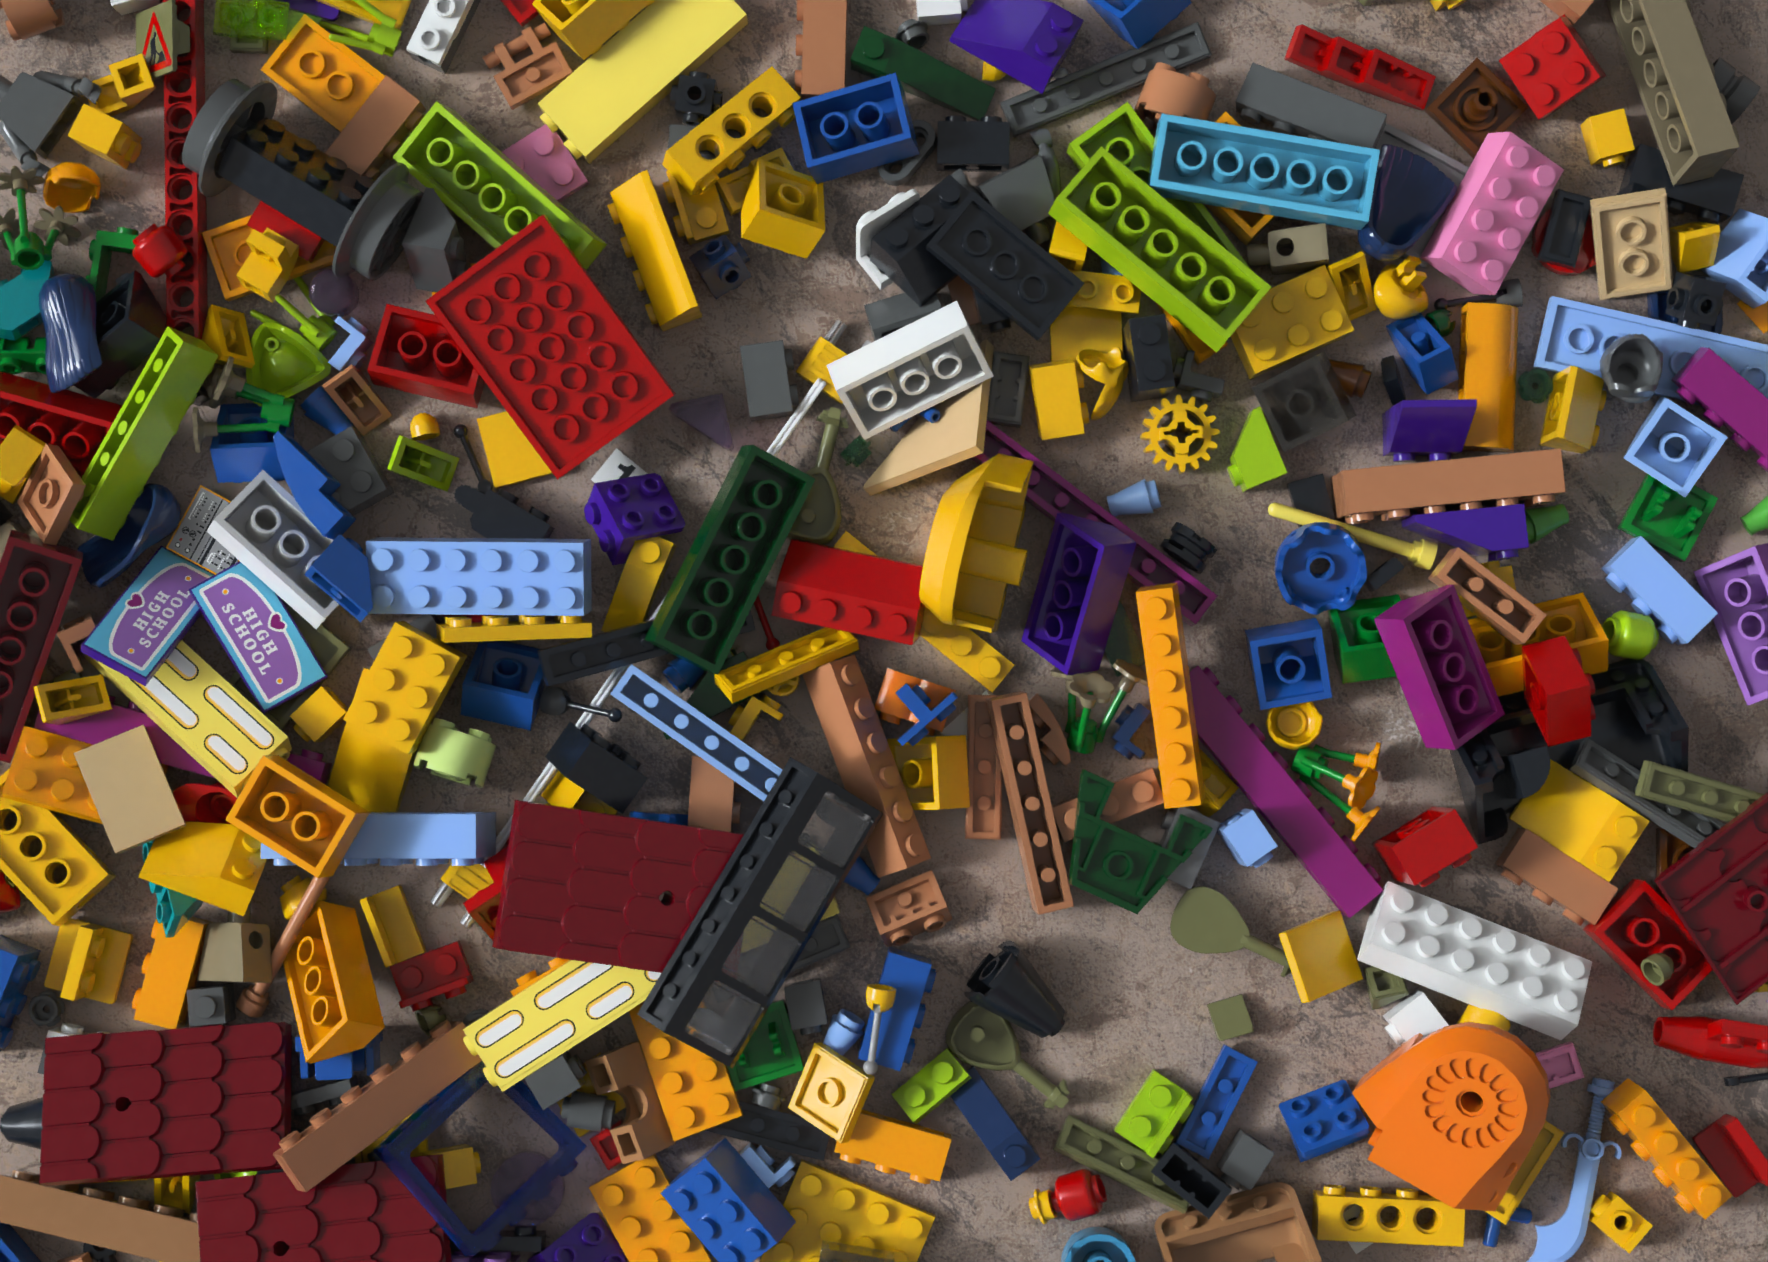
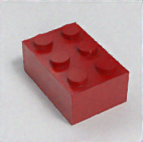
[1372,806,1478,887]
[1583,879,1713,1010]

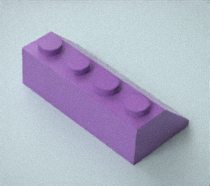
[1694,543,1768,706]

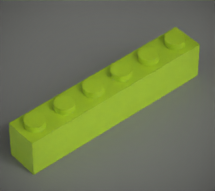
[69,326,219,541]

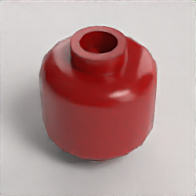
[132,223,188,279]
[1050,1169,1107,1221]

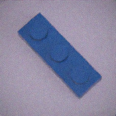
[1175,1044,1258,1160]

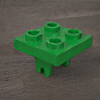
[1618,474,1718,562]
[727,999,804,1091]

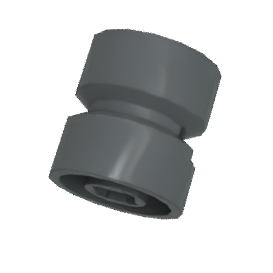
[1713,57,1761,124]

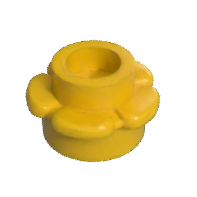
[1029,1188,1058,1224]

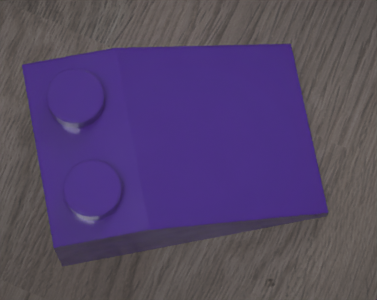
[949,0,1084,94]
[1382,399,1477,462]
[1401,504,1529,562]

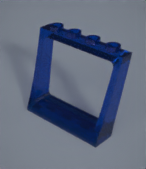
[373,1061,587,1256]

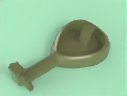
[787,407,849,545]
[1170,886,1291,977]
[945,1001,1070,1109]

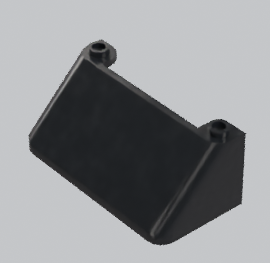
[1449,659,1689,844]

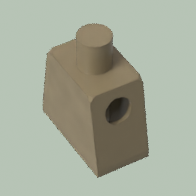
[1247,223,1330,275]
[197,902,272,983]

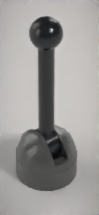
[1434,278,1523,310]
[540,686,622,722]

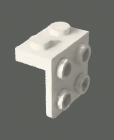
[856,189,920,290]

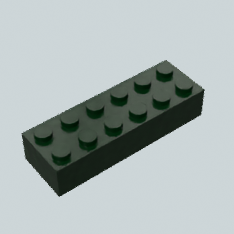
[644,445,816,675]

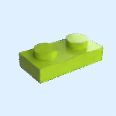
[891,1048,971,1124]

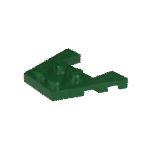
[1069,769,1213,914]

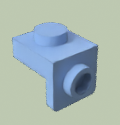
[328,316,373,372]

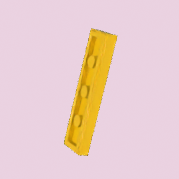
[714,627,859,704]

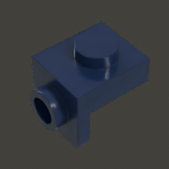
[1110,703,1151,760]

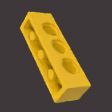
[662,66,801,196]
[1312,1184,1465,1247]

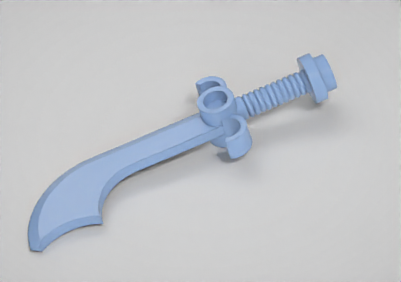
[1526,1077,1622,1262]

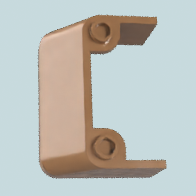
[1154,1182,1322,1262]

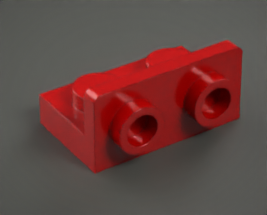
[389,940,474,1012]

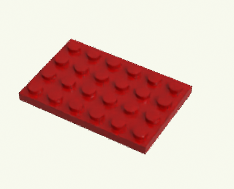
[425,214,676,480]

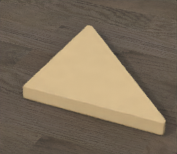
[863,339,994,496]

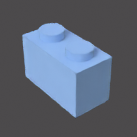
[1217,808,1278,868]

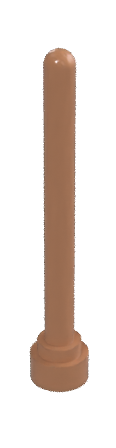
[236,876,330,1018]

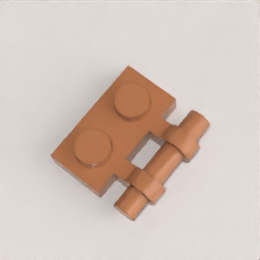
[483,22,573,110]

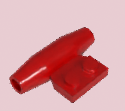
[1653,1016,1768,1069]

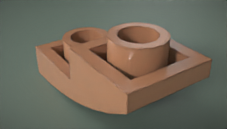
[1029,693,1071,766]

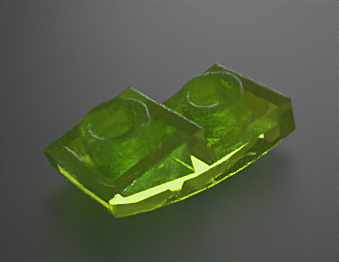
[213,0,289,40]

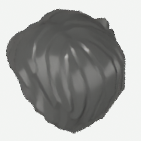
[1600,334,1663,404]

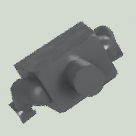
[0,71,102,177]
[951,128,1062,245]

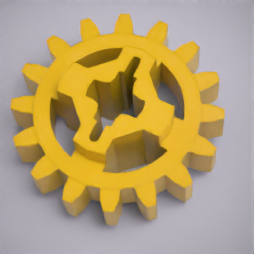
[1140,395,1220,474]

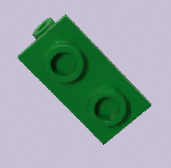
[0,337,46,375]

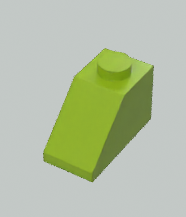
[1227,406,1287,492]

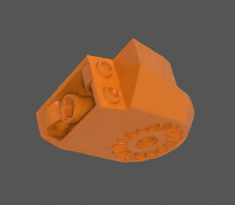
[1352,1022,1551,1211]

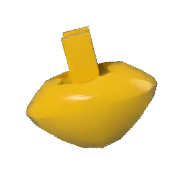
[1373,256,1429,319]

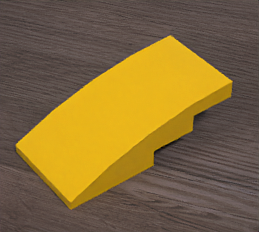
[328,668,416,812]

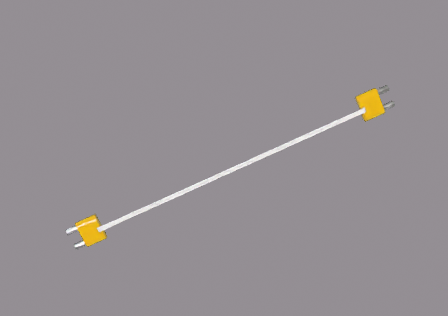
[431,320,871,928]

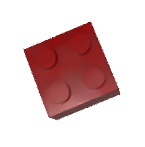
[1499,16,1606,120]
[1522,635,1596,747]

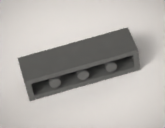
[1235,63,1387,149]

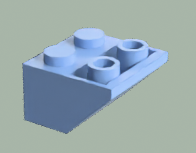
[1700,208,1768,309]

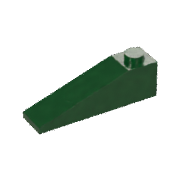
[850,26,996,121]

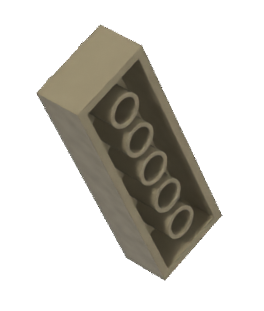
[1606,0,1740,186]

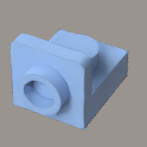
[740,1142,796,1189]

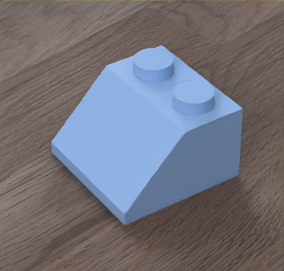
[1623,396,1728,497]

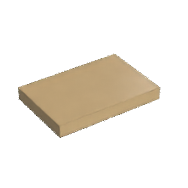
[1590,188,1673,300]
[74,724,186,855]

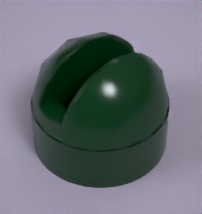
[1425,309,1456,338]

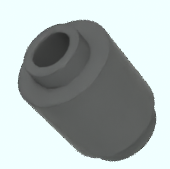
[561,1091,616,1132]

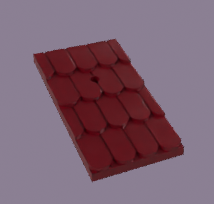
[1654,792,1768,1005]
[492,800,744,981]
[39,1022,292,1186]
[195,1154,452,1262]

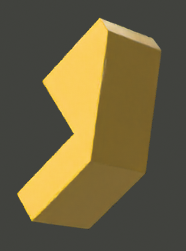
[88,53,156,116]

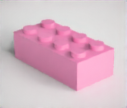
[1420,132,1564,295]

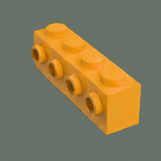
[1601,1078,1733,1220]

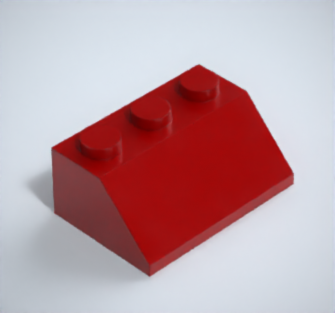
[367,304,485,409]

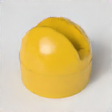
[410,413,441,441]

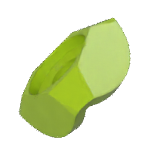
[246,322,331,407]

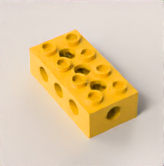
[0,768,116,926]

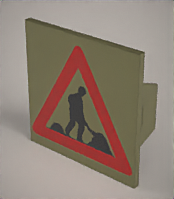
[135,0,190,80]

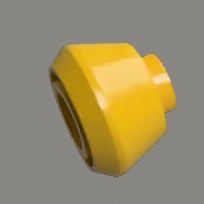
[279,875,327,920]

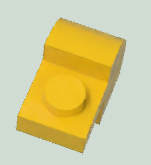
[236,228,299,303]

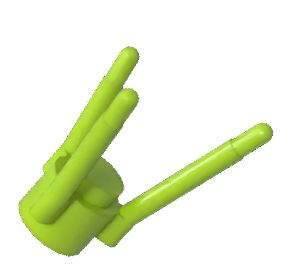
[319,0,403,57]
[250,276,338,352]

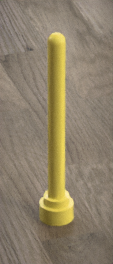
[1268,502,1438,570]

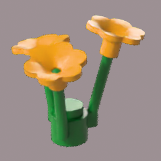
[1291,742,1381,842]

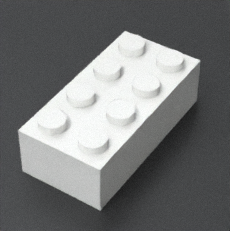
[826,301,994,440]
[207,470,340,629]

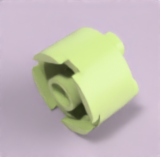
[413,718,496,788]

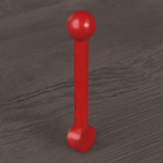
[754,596,780,651]

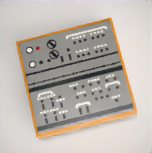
[166,485,239,575]

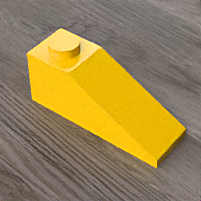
[601,537,677,632]

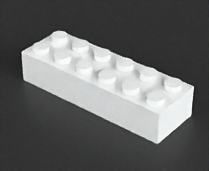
[1357,881,1592,1040]

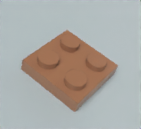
[17,443,86,545]

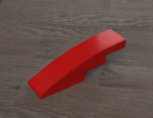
[1284,24,1436,110]

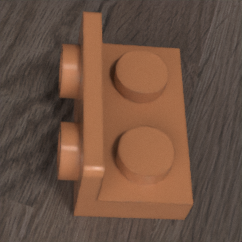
[866,870,952,947]

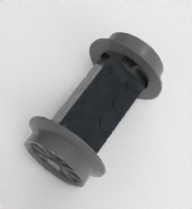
[182,79,424,281]

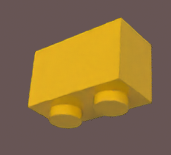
[67,104,143,170]
[1029,359,1089,440]

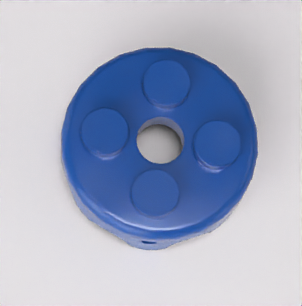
[1274,522,1367,615]

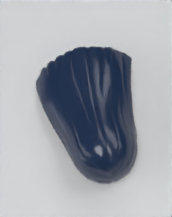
[1358,144,1457,261]
[39,273,102,393]
[78,483,182,588]

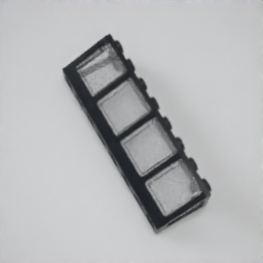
[637,757,883,1068]

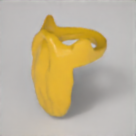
[1076,347,1129,420]

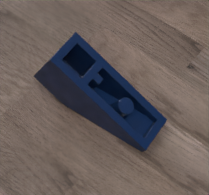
[951,1066,1040,1181]

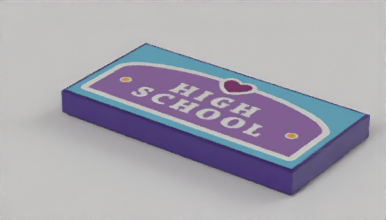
[81,546,215,686]
[189,561,328,715]

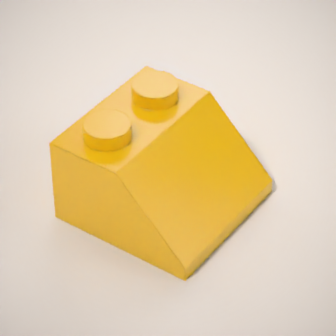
[741,158,825,259]
[1539,366,1607,454]
[887,735,970,810]

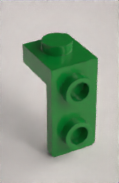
[86,227,139,303]

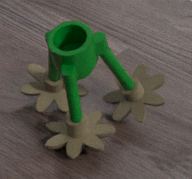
[0,166,81,270]

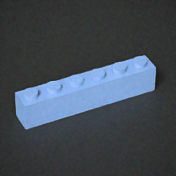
[610,664,783,801]

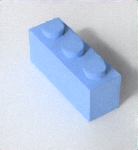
[1601,536,1718,645]

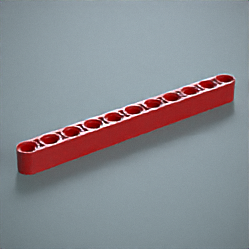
[163,0,208,340]

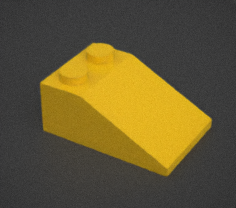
[1508,759,1650,882]
[138,822,267,916]

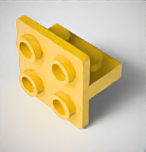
[44,918,133,1004]

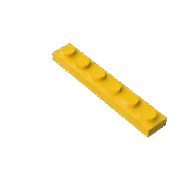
[833,531,1014,693]

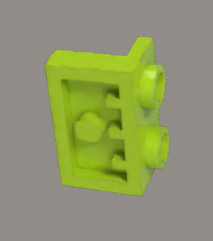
[1114,1069,1194,1158]

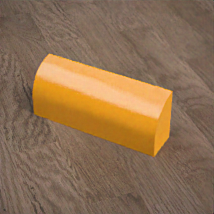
[1458,302,1519,452]

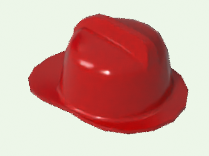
[173,782,237,824]

